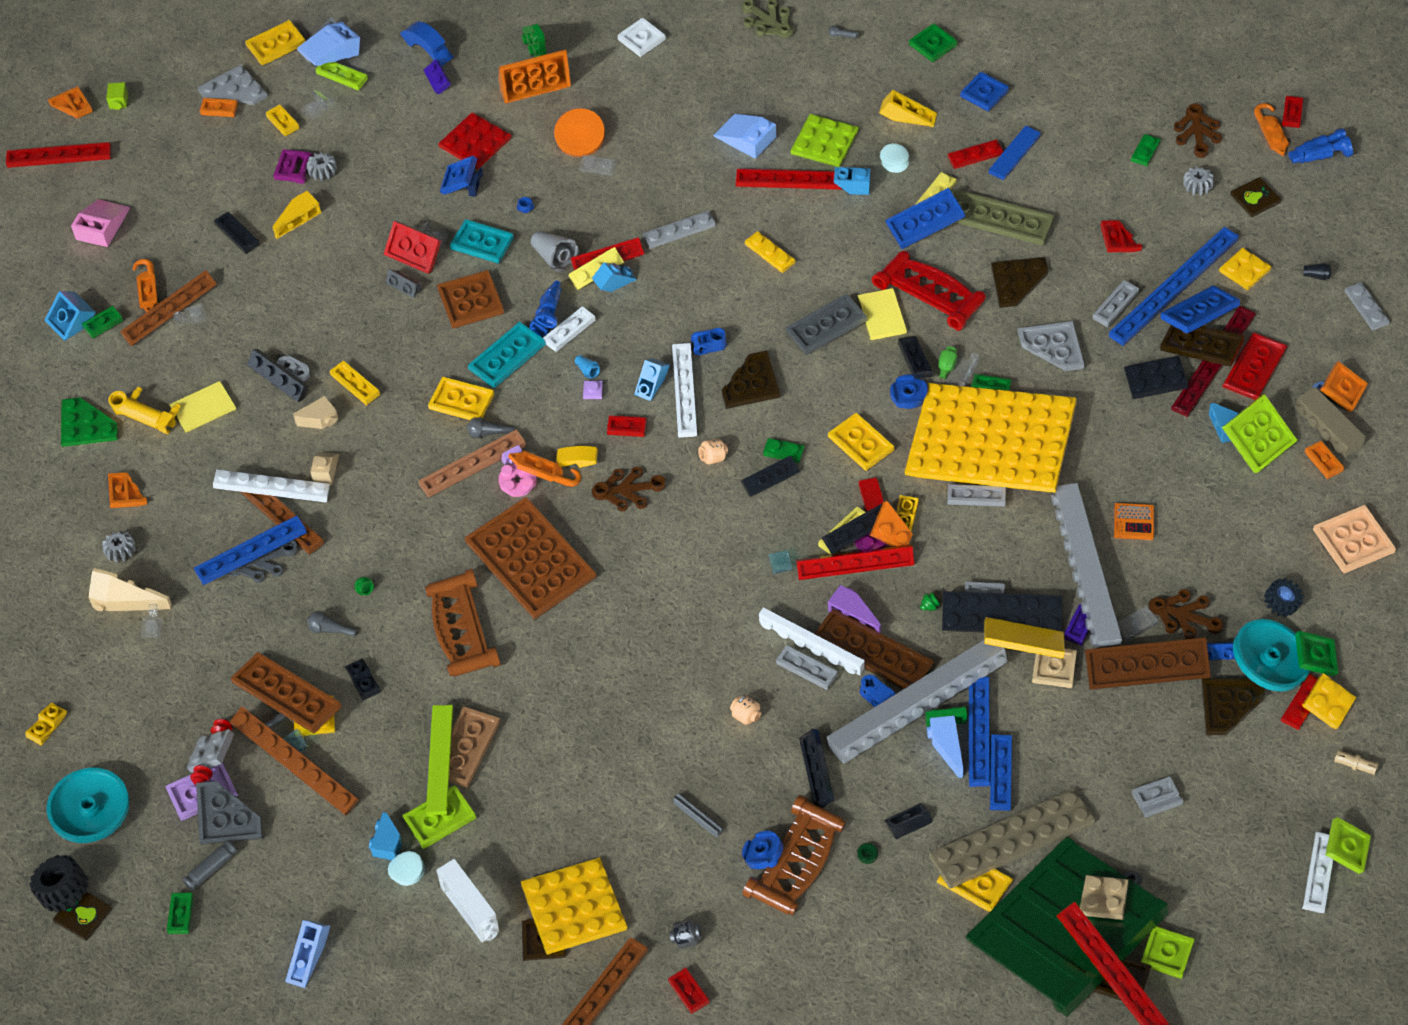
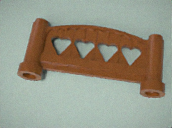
[425,568,501,677]
[742,795,846,915]

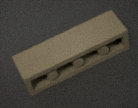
[1296,387,1365,457]

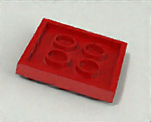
[438,112,512,170]

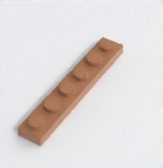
[418,429,526,498]

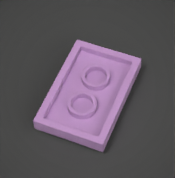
[165,763,238,821]

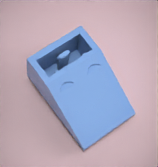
[297,22,360,66]

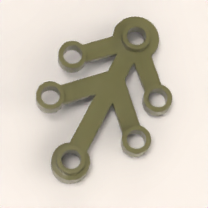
[742,0,793,38]

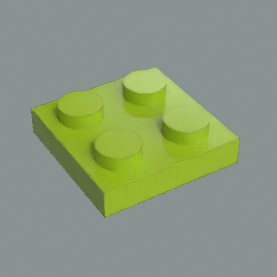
[1325,817,1371,874]
[1141,926,1194,979]

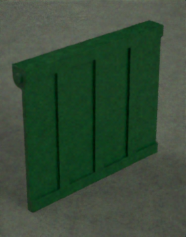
[965,836,1169,1017]

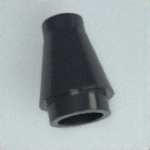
[1303,263,1331,281]

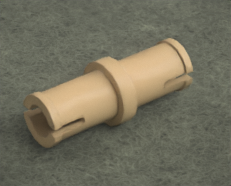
[1334,750,1379,776]

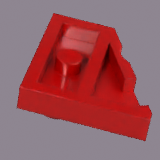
[1100,220,1142,253]

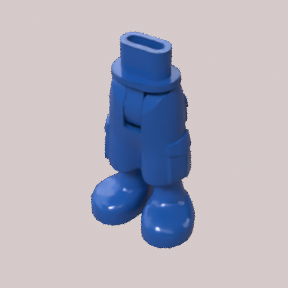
[1288,128,1353,164]
[530,281,562,337]

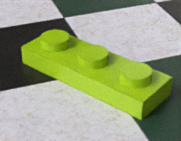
[316,62,368,91]

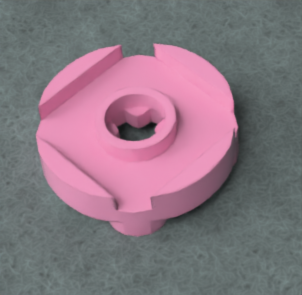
[499,463,537,497]

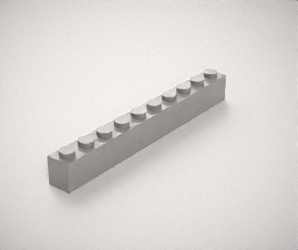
[1051,483,1122,649]
[827,640,1008,764]

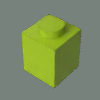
[106,82,128,110]

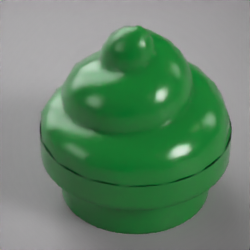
[354,576,374,596]
[920,592,941,611]

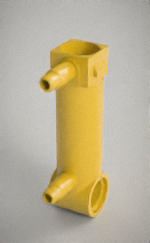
[108,387,181,434]

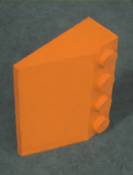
[498,50,571,104]

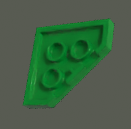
[521,23,547,58]
[61,397,118,447]

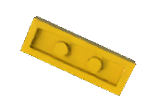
[745,231,795,273]
[330,360,380,406]

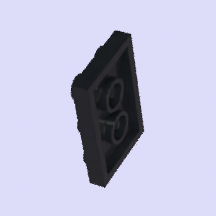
[1124,356,1188,400]

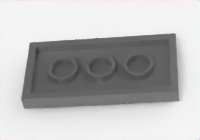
[786,293,867,355]

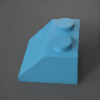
[44,291,96,341]

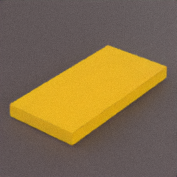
[984,617,1065,658]

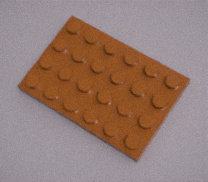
[464,497,596,620]

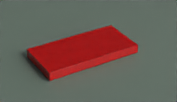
[1223,332,1287,400]

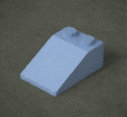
[714,114,776,159]

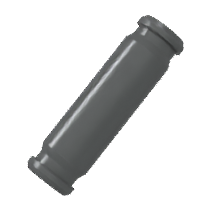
[183,841,237,891]

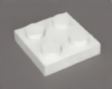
[618,18,666,57]

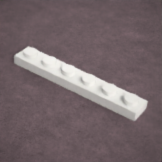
[672,343,697,438]
[213,469,330,502]
[759,607,864,675]

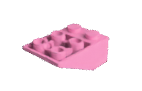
[71,199,130,247]

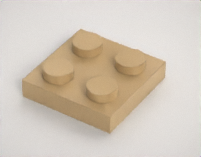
[1032,649,1077,688]
[1080,875,1129,920]

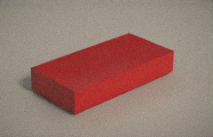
[858,477,884,512]

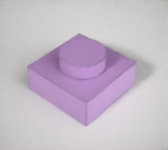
[583,381,603,399]
[501,445,522,465]

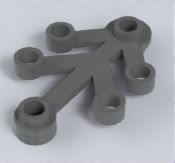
[227,540,298,583]

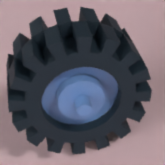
[1264,578,1304,617]

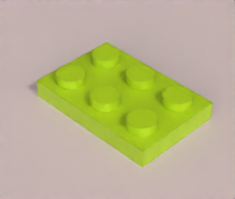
[402,785,477,849]

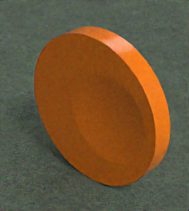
[554,108,605,157]

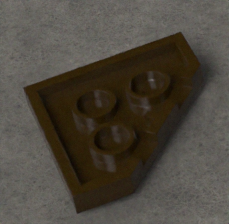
[991,257,1048,308]
[721,350,780,409]
[1201,679,1265,735]

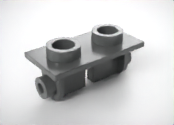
[386,269,423,298]

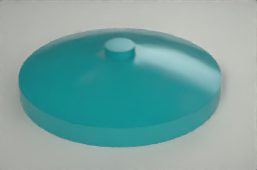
[1233,619,1310,692]
[46,768,130,843]

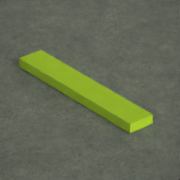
[426,705,453,815]

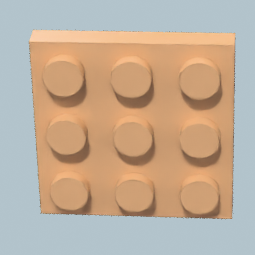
[1313,505,1396,574]

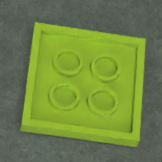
[791,114,858,167]
[1222,394,1298,473]

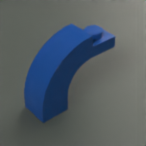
[400,21,453,66]

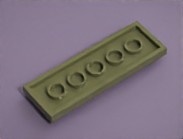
[951,189,1054,246]

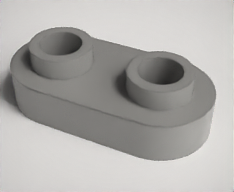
[277,356,310,382]

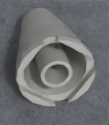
[531,231,579,272]

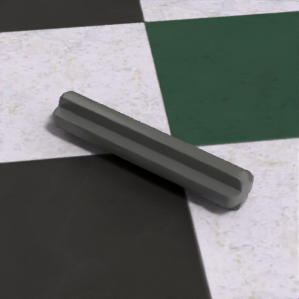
[673,794,723,837]

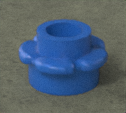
[517,197,534,213]

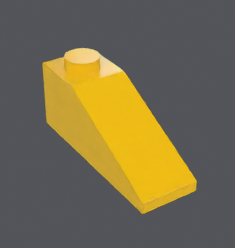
[879,89,937,126]
[272,191,321,239]

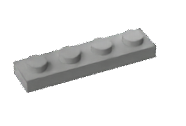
[643,211,715,249]

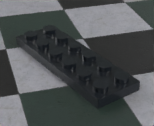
[942,591,1062,633]

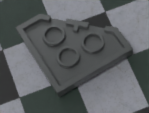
[196,781,262,845]

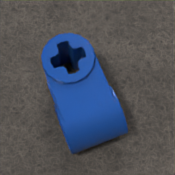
[690,328,727,356]
[860,675,895,707]

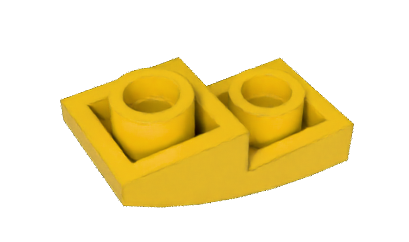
[556,446,598,468]
[896,495,919,532]
[26,702,67,746]

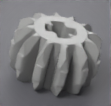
[307,151,337,181]
[1183,166,1214,196]
[102,530,135,563]

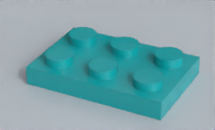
[450,219,514,264]

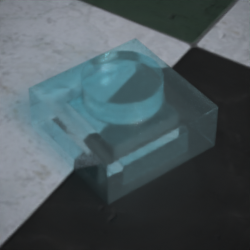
[768,551,792,574]
[283,729,309,752]

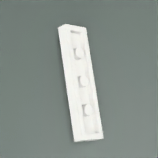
[1302,832,1333,913]

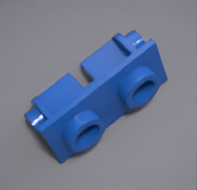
[1207,641,1235,660]

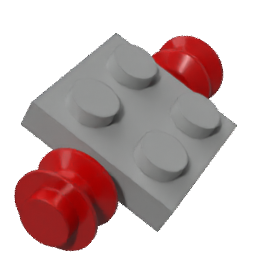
[187,719,234,785]

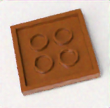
[437,270,504,329]

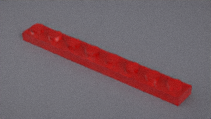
[1057,902,1170,1025]

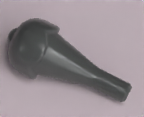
[466,417,515,439]
[307,611,357,637]

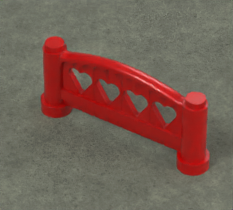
[871,251,986,331]

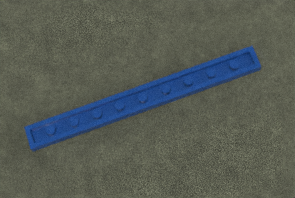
[1109,227,1239,346]

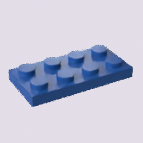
[885,188,965,250]
[1161,285,1240,333]

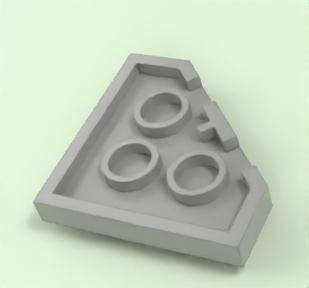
[197,65,268,105]
[1018,321,1084,371]

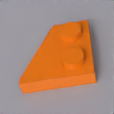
[48,86,93,119]
[108,472,147,508]
[870,501,913,547]

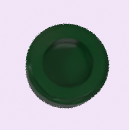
[857,843,878,864]

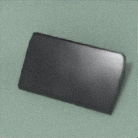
[884,804,932,839]

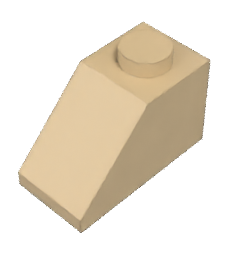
[293,396,338,429]
[310,452,339,485]

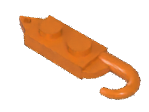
[1254,103,1289,156]
[133,259,158,312]
[508,450,581,487]

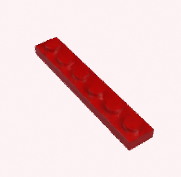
[6,142,111,168]
[735,169,842,190]
[796,545,914,580]

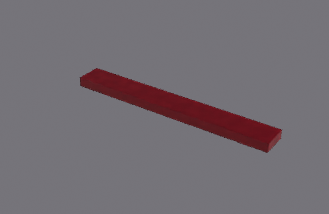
[1171,306,1256,417]

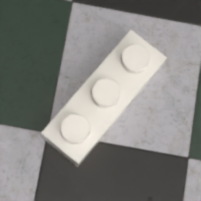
[543,306,595,352]

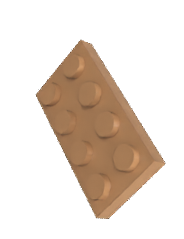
[449,706,500,788]

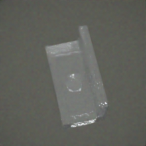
[945,353,979,387]

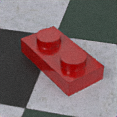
[1282,96,1303,128]
[607,416,646,437]
[668,967,709,1014]

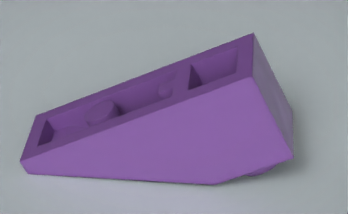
[828,585,881,633]

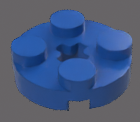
[890,375,927,409]
[742,831,783,869]

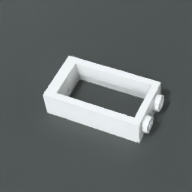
[437,859,499,942]

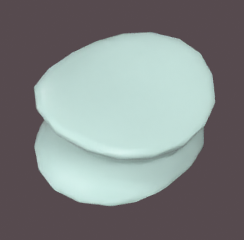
[880,143,909,172]
[388,851,425,886]

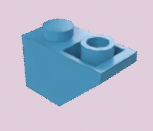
[834,167,870,195]
[592,262,636,292]
[634,358,670,401]
[369,812,402,860]

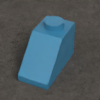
[1209,403,1239,443]

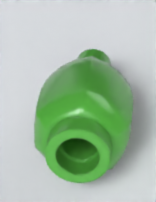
[938,346,958,379]

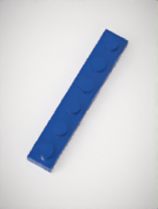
[194,516,307,585]
[969,677,990,787]

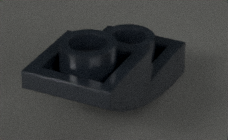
[345,658,381,701]

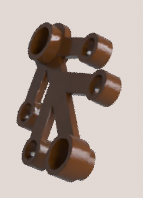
[1174,103,1222,158]
[592,466,666,511]
[1148,589,1223,639]

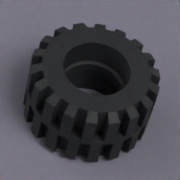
[29,855,88,912]

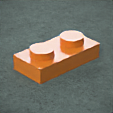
[200,98,238,117]
[1305,441,1344,479]

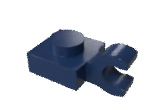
[466,168,483,197]

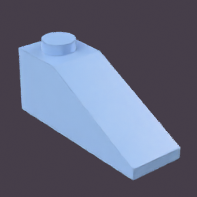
[926,716,963,778]
[285,920,330,988]

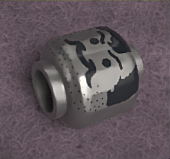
[669,919,702,949]

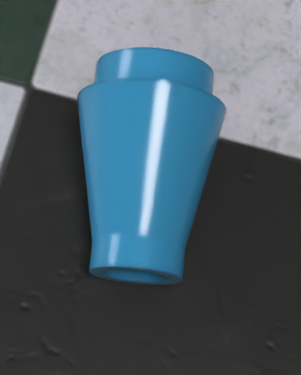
[575,355,600,379]

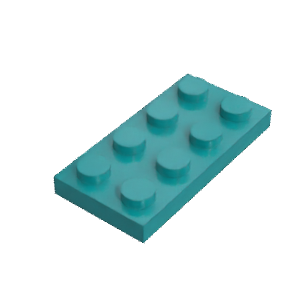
[468,321,546,389]

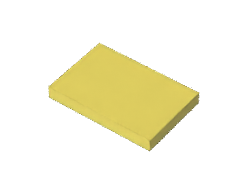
[858,288,907,340]
[170,381,236,433]

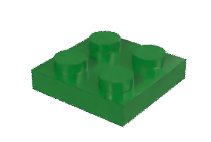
[909,23,957,63]
[1295,631,1339,677]

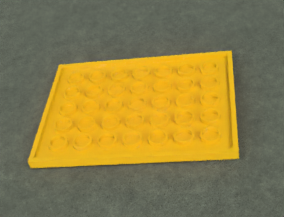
[905,383,1077,493]

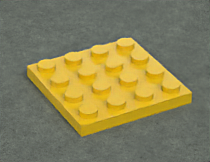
[521,857,627,955]

